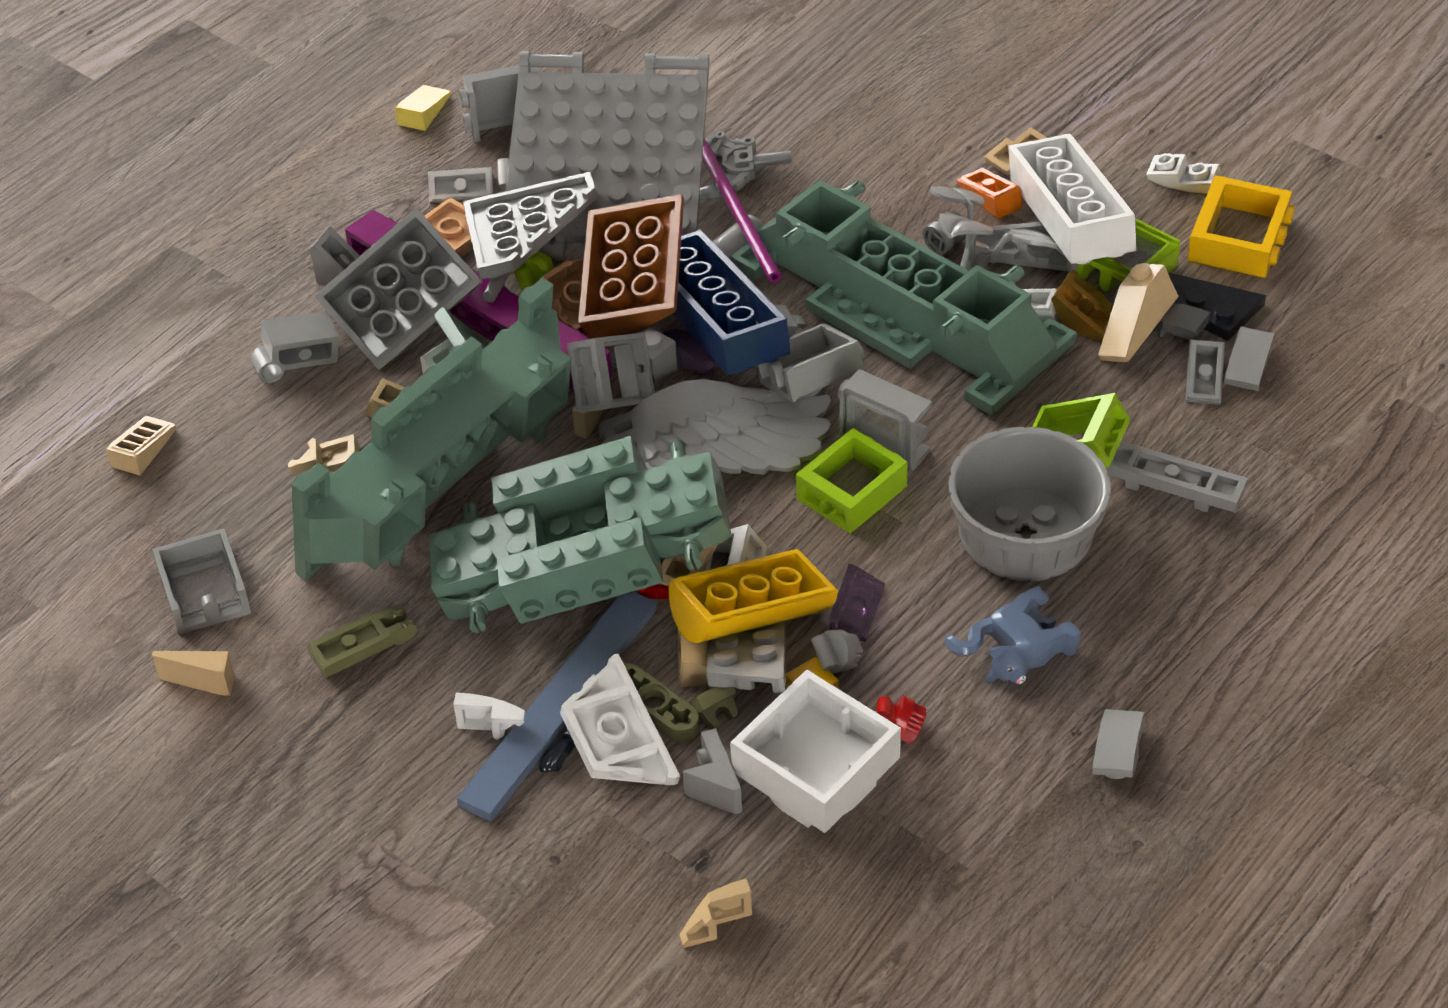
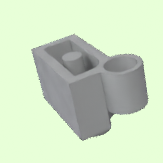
[250,311,339,383]

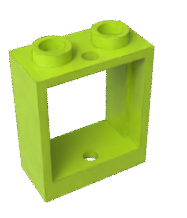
[1032,393,1131,468]
[796,428,908,534]

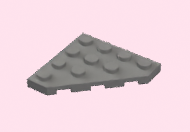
[463,172,597,279]

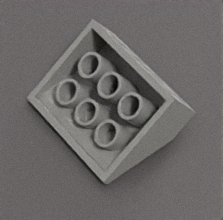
[314,208,483,372]

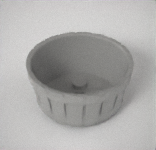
[948,427,1111,581]

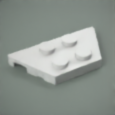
[560,654,680,786]

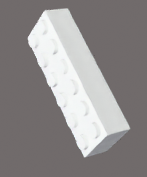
[1008,134,1136,264]

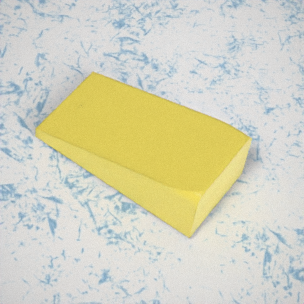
[395,85,451,131]

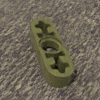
[623,663,699,743]

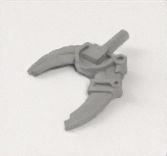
[700,131,792,199]

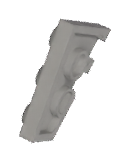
[976,222,1078,271]

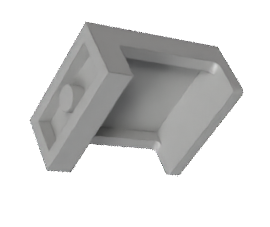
[459,65,539,143]

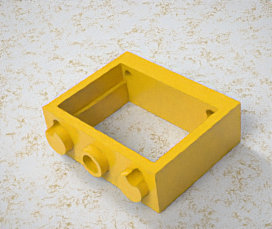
[1187,175,1296,278]

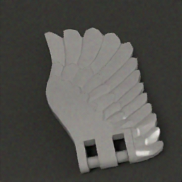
[598,379,831,475]

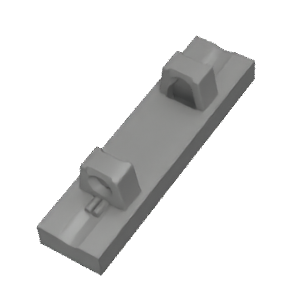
[1106,441,1248,513]

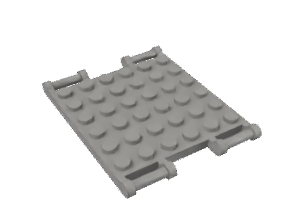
[506,51,710,261]

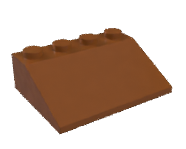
[578,194,684,339]

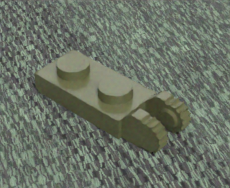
[307,605,418,678]

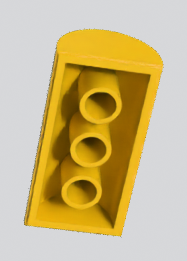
[669,549,838,643]

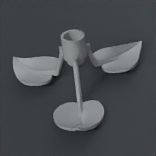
[930,186,1065,271]

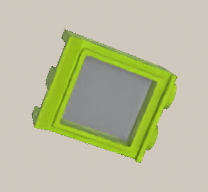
[1077,218,1181,291]

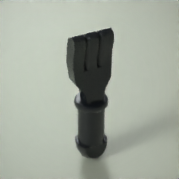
[539,730,576,772]

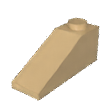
[1098,263,1179,362]

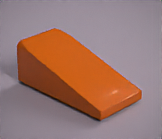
[957,168,1023,219]

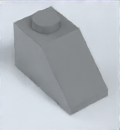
[610,327,677,390]

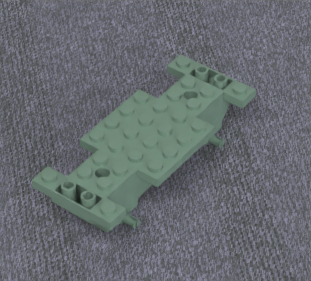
[730,179,1077,416]
[292,278,572,581]

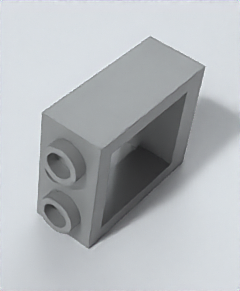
[566,332,655,413]

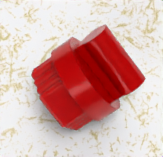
[876,695,926,744]

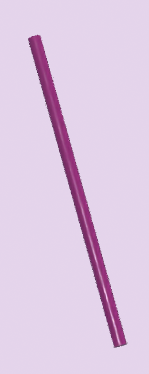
[703,137,781,283]

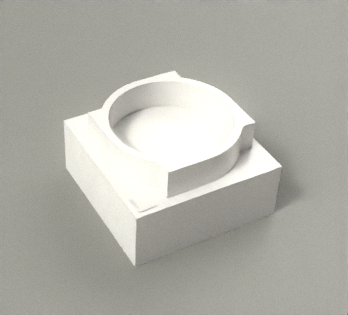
[730,670,901,833]

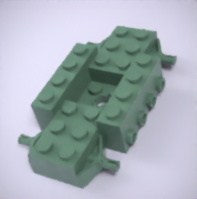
[429,436,732,633]

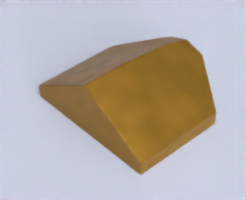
[1051,269,1113,342]

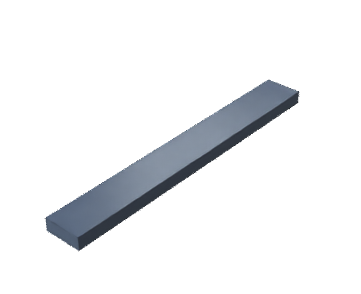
[457,591,657,822]

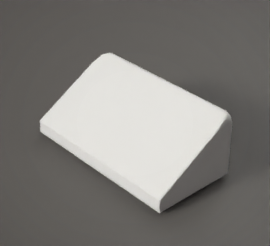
[428,167,493,203]

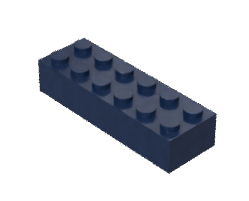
[672,230,791,375]

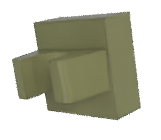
[689,687,738,729]

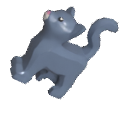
[945,586,1081,684]

